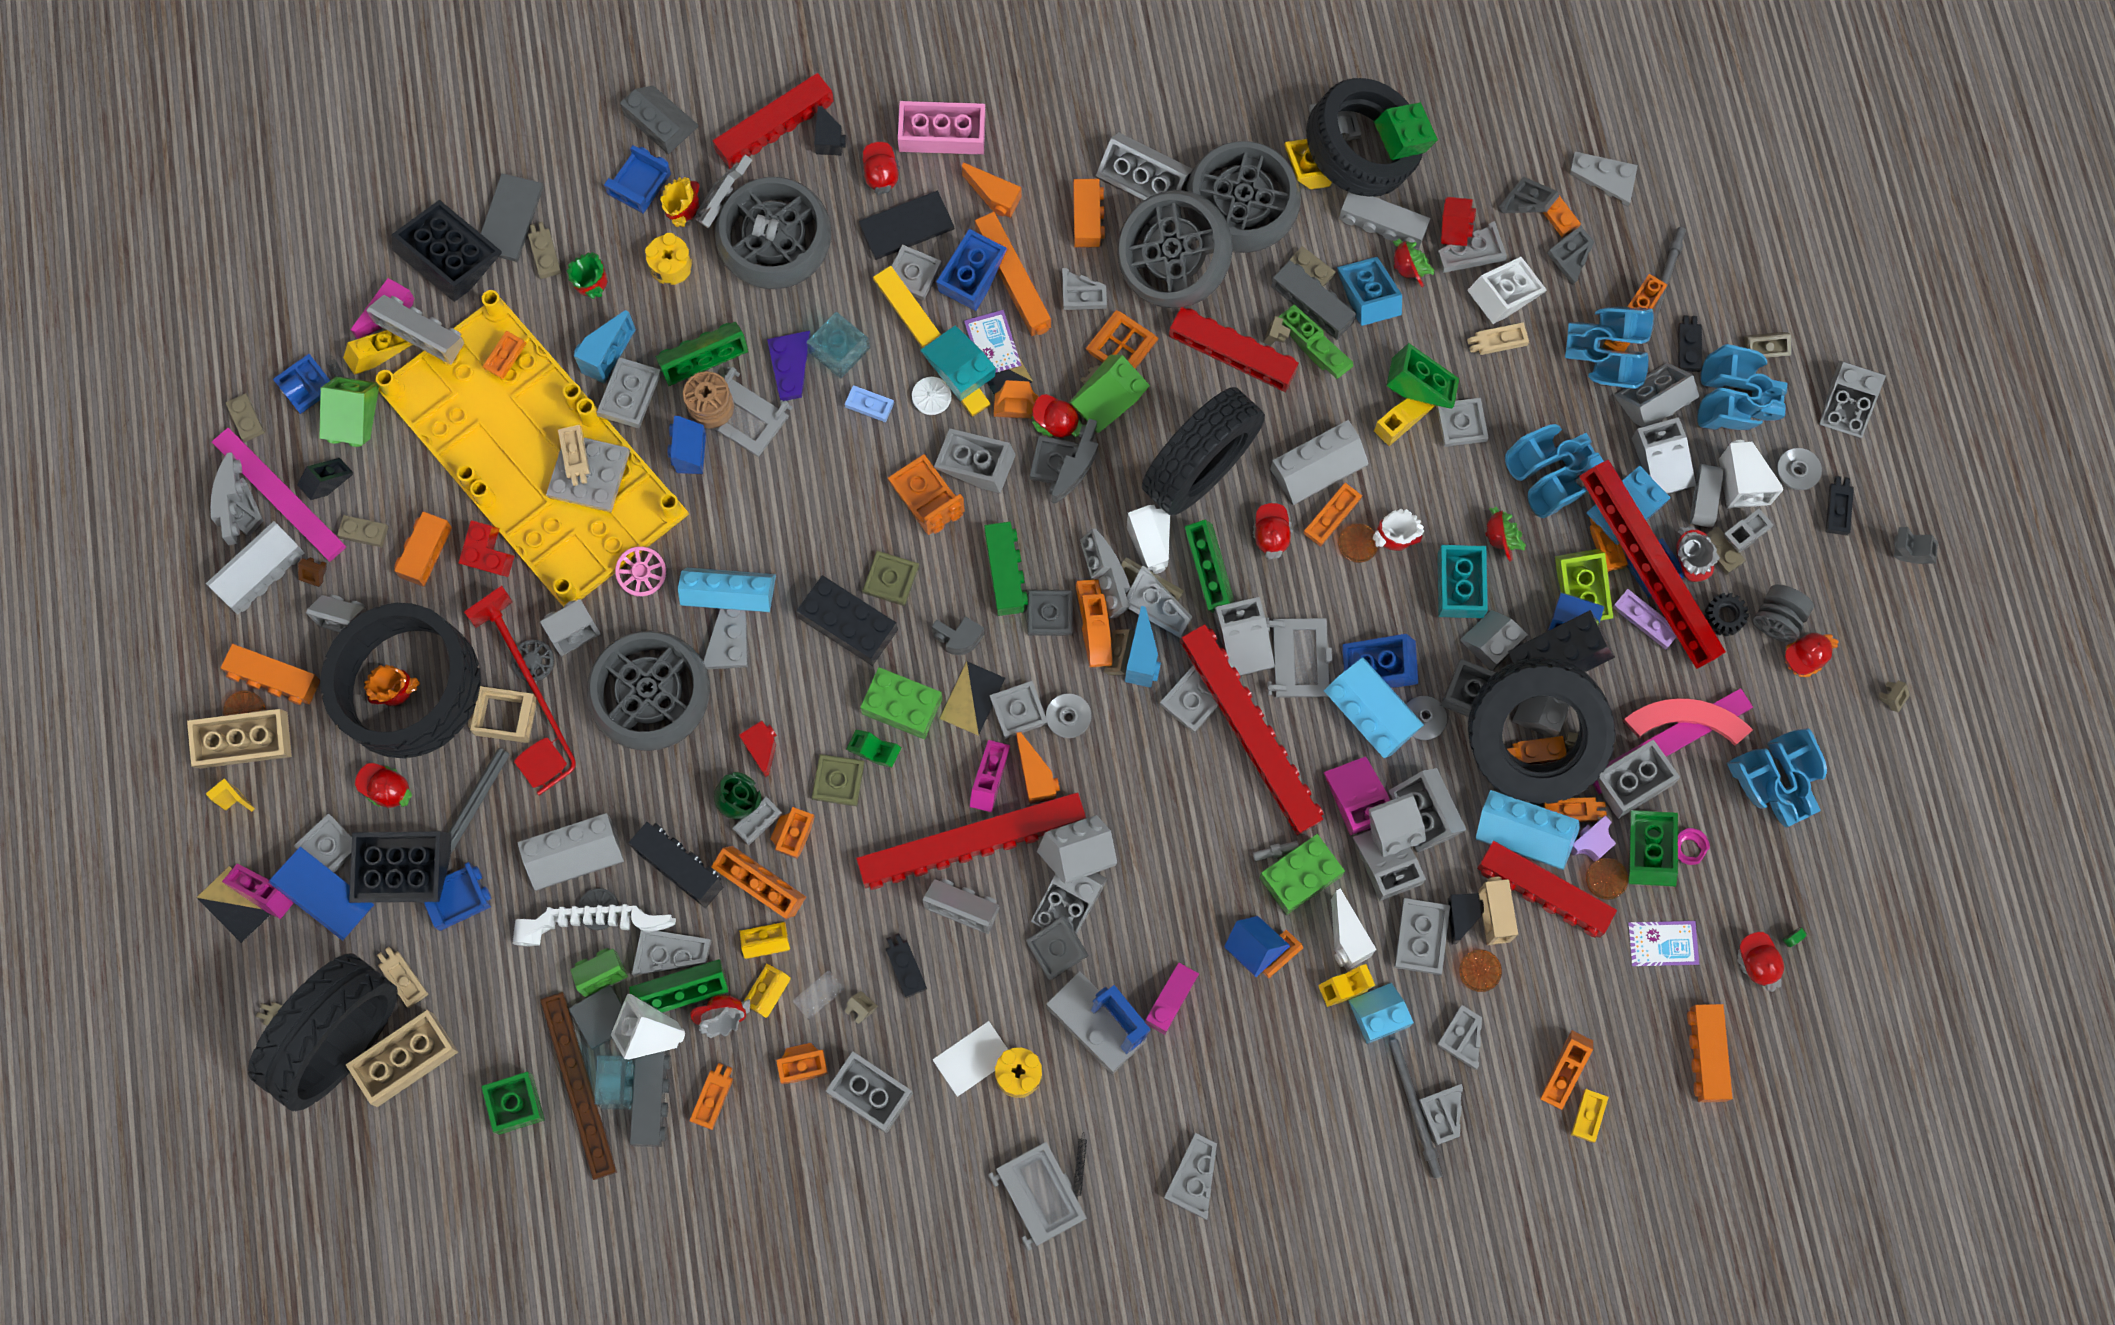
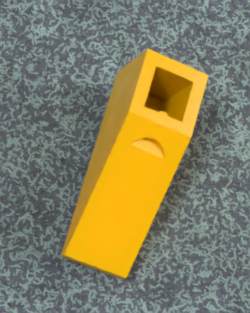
[343,330,413,375]
[1374,398,1436,446]

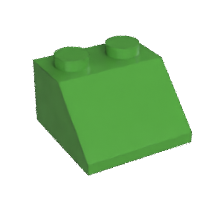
[570,948,628,998]

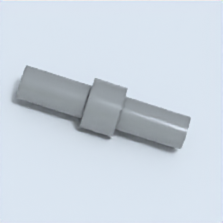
[1253,841,1299,861]

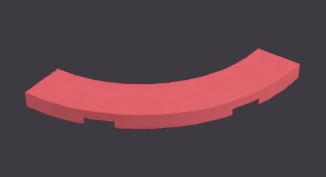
[1623,699,1753,746]

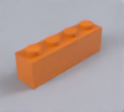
[221,644,320,705]
[1687,1004,1733,1102]

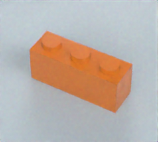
[1073,179,1105,247]
[394,512,452,587]

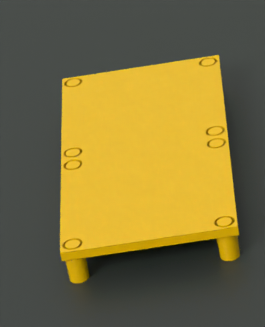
[376,290,689,608]

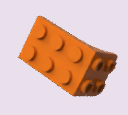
[888,454,965,535]

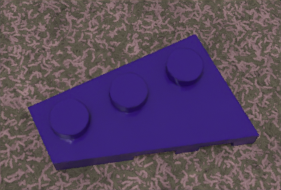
[767,330,811,401]

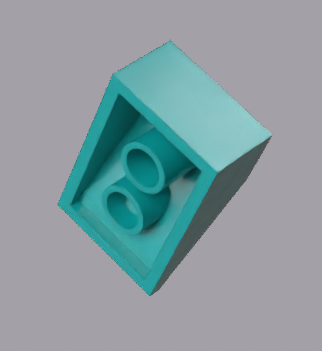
[920,325,996,401]

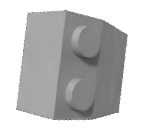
[934,429,1016,493]

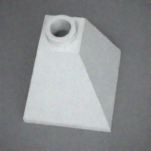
[611,994,685,1059]

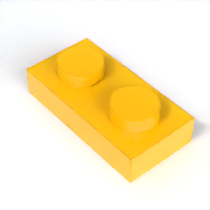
[1571,1089,1609,1143]

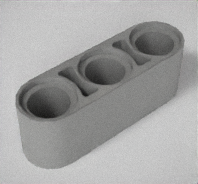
[1690,464,1723,528]

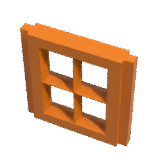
[1086,310,1159,369]

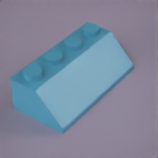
[678,567,776,612]
[1324,658,1424,759]
[1476,790,1580,870]

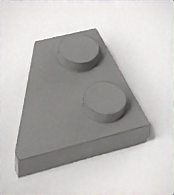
[1437,1005,1482,1070]

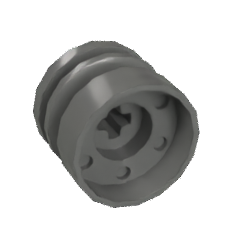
[1753,584,1814,643]

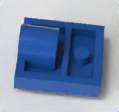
[273,354,331,414]

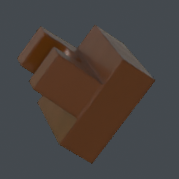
[298,557,327,587]

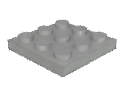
[546,438,630,512]

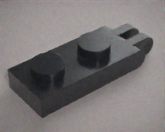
[1678,315,1702,372]
[1826,476,1854,536]
[886,933,927,998]

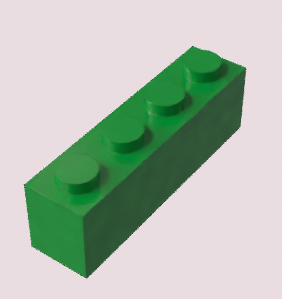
[1185,519,1235,613]
[984,521,1028,616]
[629,959,729,1012]

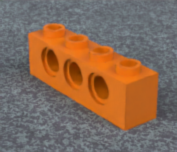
[711,846,806,919]

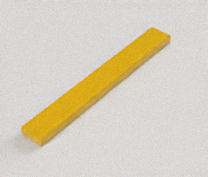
[873,266,990,417]

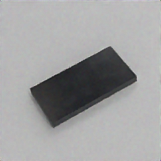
[859,190,955,260]

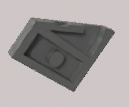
[1499,177,1559,213]
[1547,226,1594,285]

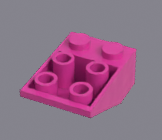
[1324,756,1390,836]

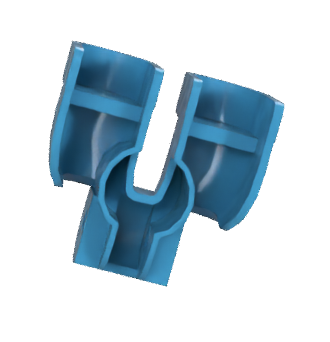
[1565,307,1654,388]
[1697,344,1787,430]
[1505,424,1604,518]
[1726,728,1827,828]

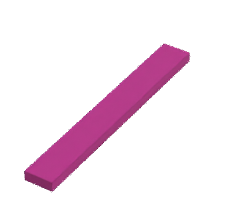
[212,428,346,562]
[1593,688,1753,794]

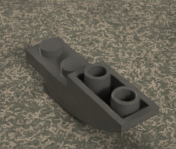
[1049,419,1099,504]

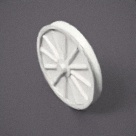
[912,377,951,415]

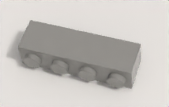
[1339,192,1431,249]

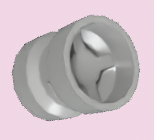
[752,214,779,241]

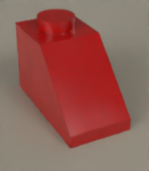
[739,721,777,777]

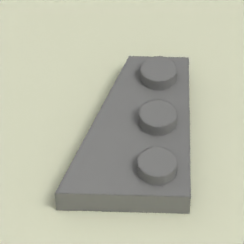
[1570,152,1638,206]
[1437,221,1507,273]
[703,608,748,669]
[632,930,711,976]
[1164,1133,1217,1220]

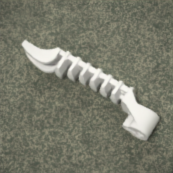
[513,904,676,946]

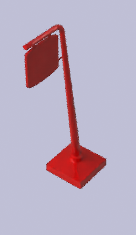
[464,585,576,795]

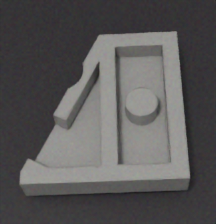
[1062,268,1107,310]
[234,478,264,537]
[1418,1084,1463,1146]

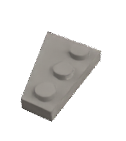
[1126,565,1192,638]

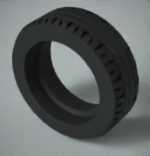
[1306,78,1423,197]

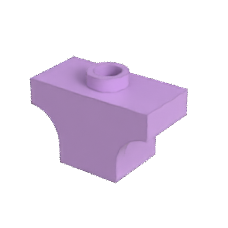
[1570,815,1616,863]

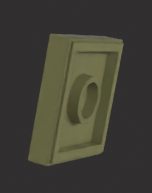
[862,551,919,606]
[812,754,865,807]

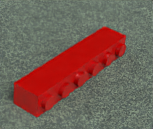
[712,73,834,169]
[1169,307,1299,393]
[1477,841,1617,938]

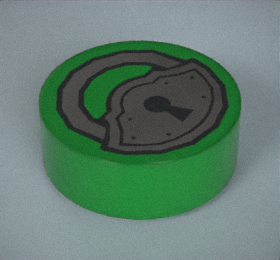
[1783,927,1807,947]

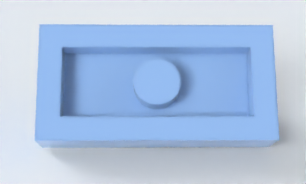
[845,385,894,422]

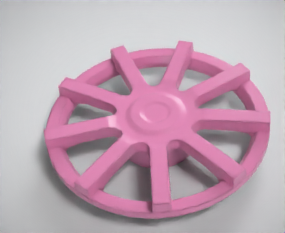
[615,547,666,597]

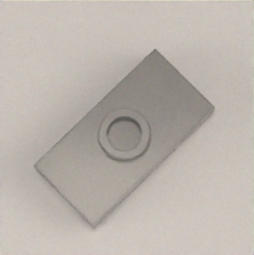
[732,797,782,845]

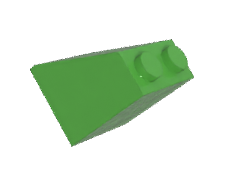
[319,377,379,447]

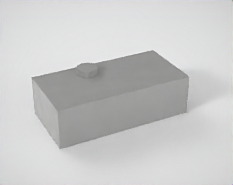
[1046,971,1147,1075]

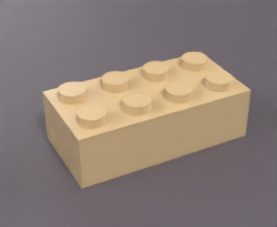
[187,709,292,769]
[346,1010,458,1107]

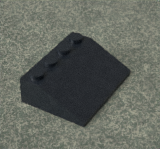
[391,200,502,302]
[349,831,451,903]

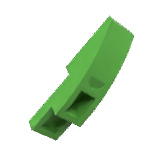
[1279,305,1353,379]

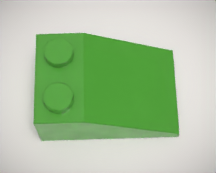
[1069,355,1150,433]

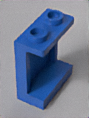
[604,145,671,214]
[424,862,492,931]
[1091,985,1151,1055]

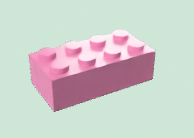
[898,101,986,154]

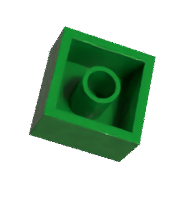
[1374,102,1438,160]
[481,1072,545,1135]

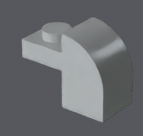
[1724,509,1774,553]

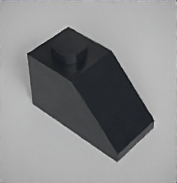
[814,106,846,156]
[297,458,353,500]
[1448,893,1484,945]

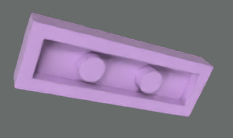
[1612,589,1677,650]

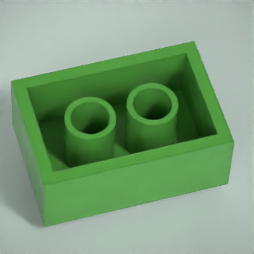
[860,667,942,740]
[1259,834,1345,915]

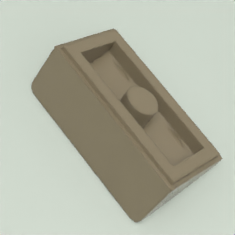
[1744,332,1791,358]

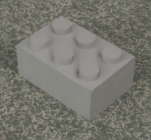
[826,1052,913,1134]

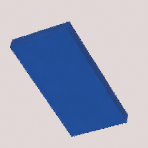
[268,847,374,941]

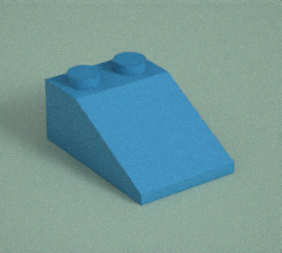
[1337,257,1402,326]
[574,310,636,384]
[1587,466,1671,545]
[1125,606,1161,688]

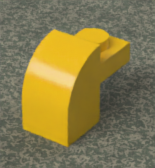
[1318,964,1375,1007]

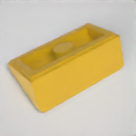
[739,922,790,959]
[744,964,791,1018]

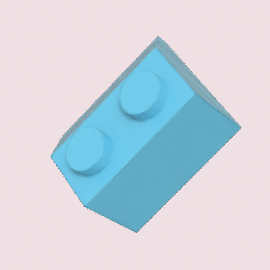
[1348,983,1414,1044]

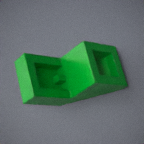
[846,730,902,768]

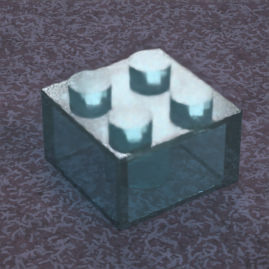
[807,312,870,379]
[595,1056,635,1109]

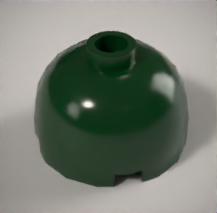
[714,772,761,819]

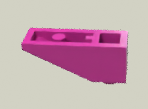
[350,278,414,339]
[969,740,1010,812]
[222,864,294,919]
[1145,963,1199,1035]

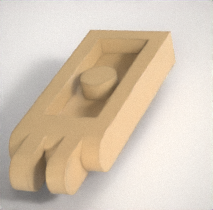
[1467,322,1529,355]
[558,425,590,486]
[377,946,429,1008]

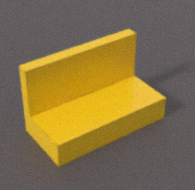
[206,779,255,812]

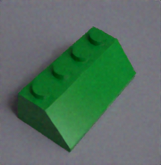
[655,321,749,387]

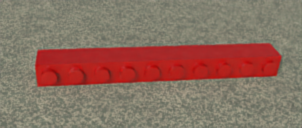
[1579,459,1726,669]
[1180,624,1324,836]
[856,792,1086,890]

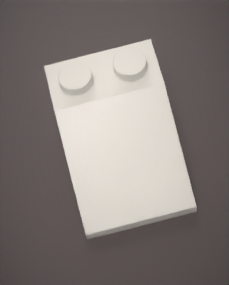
[1467,257,1547,324]
[1331,889,1376,971]

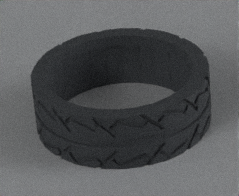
[320,602,481,759]
[248,953,398,1112]

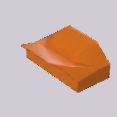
[994,380,1039,419]
[770,807,815,859]
[776,1043,828,1084]

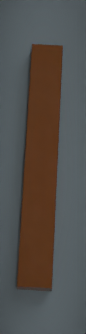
[540,992,617,1180]

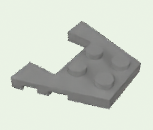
[693,155,752,228]

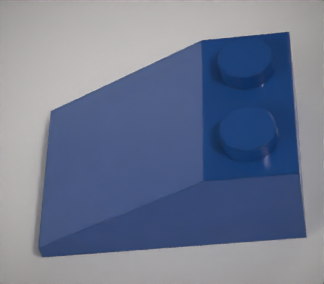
[936,229,1007,311]
[1343,634,1418,687]

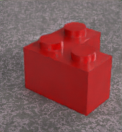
[1441,197,1476,246]
[459,520,514,577]

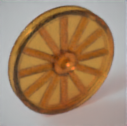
[1338,523,1378,563]
[223,691,266,716]
[1586,858,1628,900]
[1459,950,1502,992]

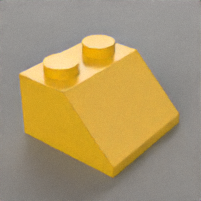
[1284,139,1332,189]

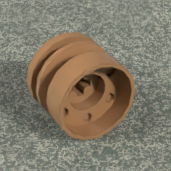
[683,371,734,429]

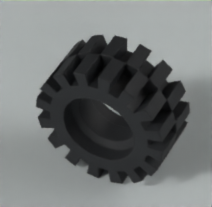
[1704,593,1749,636]

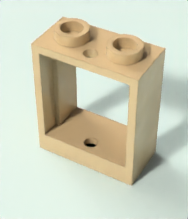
[468,686,537,743]
[1478,877,1518,945]

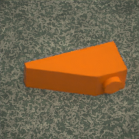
[962,162,1022,218]
[1016,732,1060,804]
[1540,1030,1593,1110]

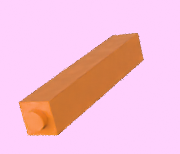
[975,212,1051,336]

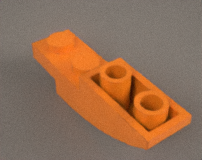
[1602,274,1668,352]
[1075,579,1112,667]

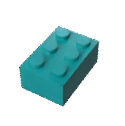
[1437,545,1488,618]

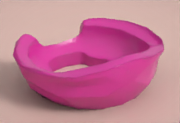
[1678,828,1710,865]

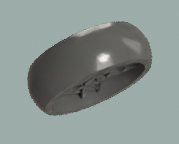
[1186,141,1301,253]
[715,177,832,289]
[1117,190,1233,308]
[587,630,710,751]

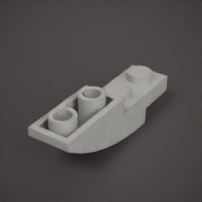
[210,452,244,545]
[1080,528,1131,618]

